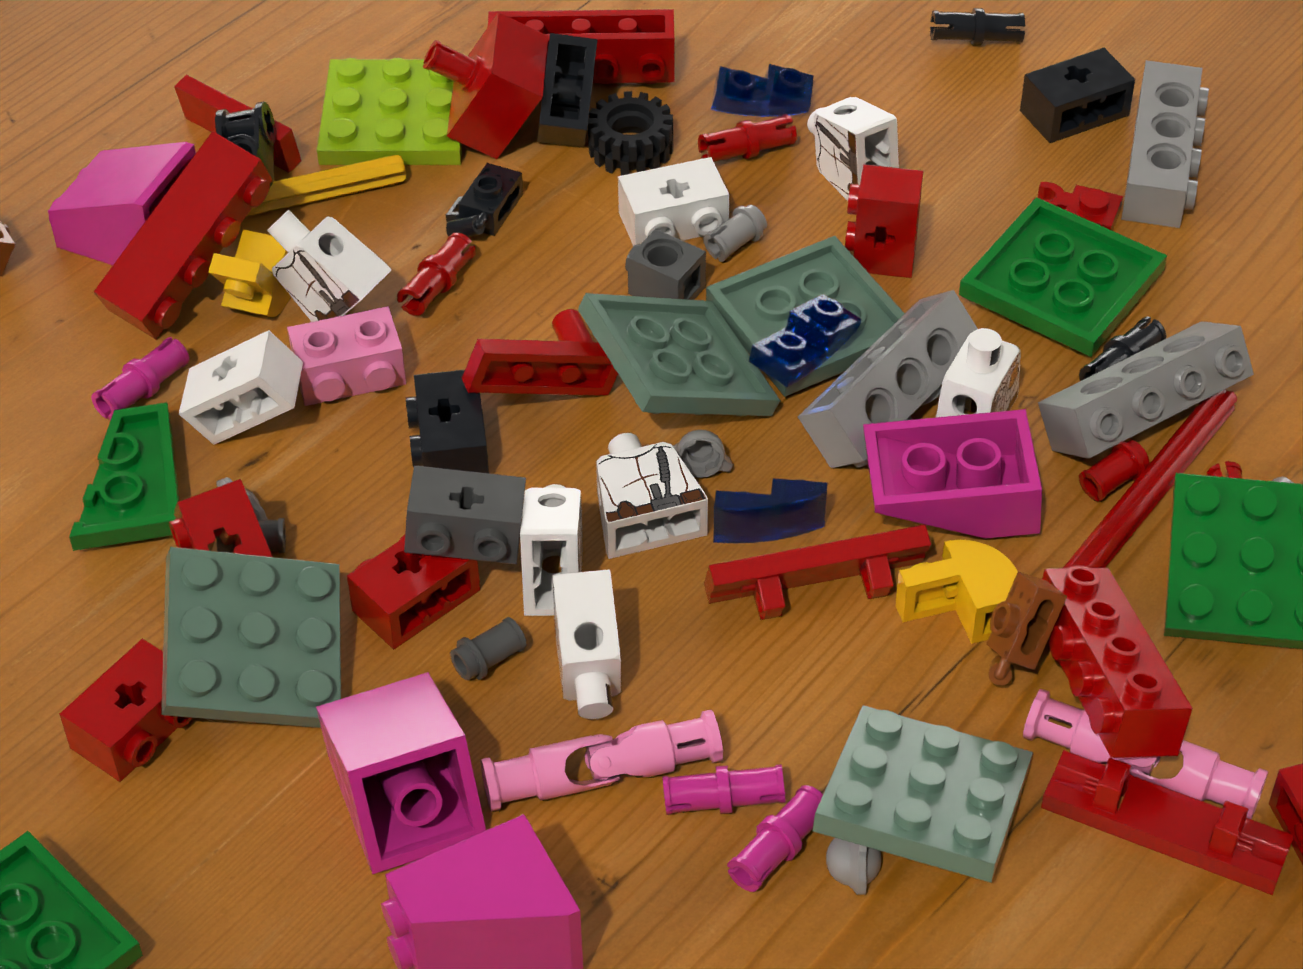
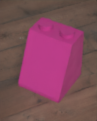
[48,142,196,265]
[316,672,486,874]
[381,814,583,969]

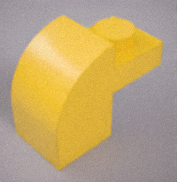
[208,229,291,317]
[895,540,1018,644]

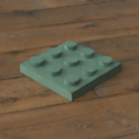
[706,236,905,397]
[578,293,780,416]
[161,547,341,728]
[813,705,1033,882]

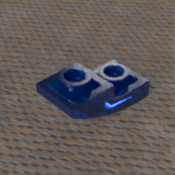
[711,64,814,117]
[749,294,862,387]
[713,478,828,543]

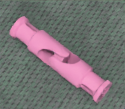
[1023,689,1268,819]
[480,710,723,812]

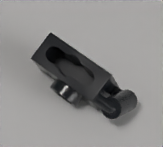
[446,163,523,237]

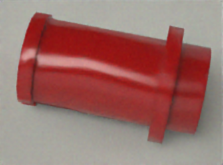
[1079,440,1150,501]

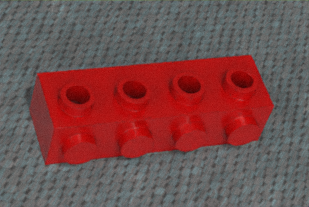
[488,9,675,84]
[93,131,272,340]
[1042,565,1193,758]

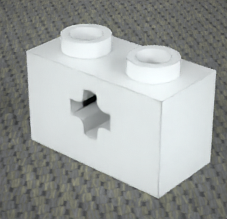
[618,157,729,246]
[179,330,303,445]

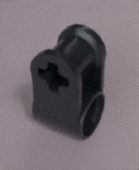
[215,101,276,189]

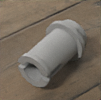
[703,204,767,262]

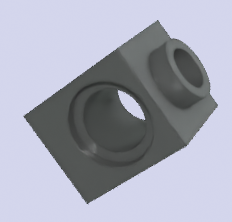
[625,229,706,300]

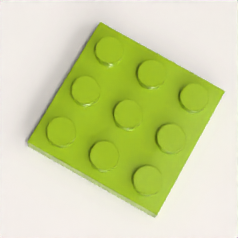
[317,58,462,165]

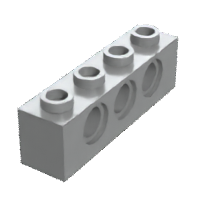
[1121,60,1209,228]
[798,290,978,468]
[1038,321,1254,458]

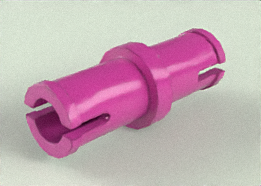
[91,337,190,421]
[663,764,786,815]
[727,785,823,892]

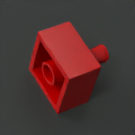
[423,12,548,159]

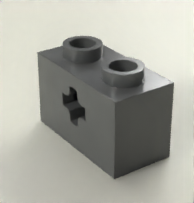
[404,466,526,564]

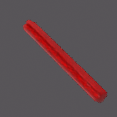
[1063,389,1237,568]

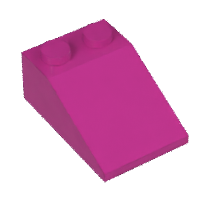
[863,409,1042,538]

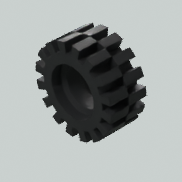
[588,91,673,176]

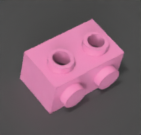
[287,306,406,406]

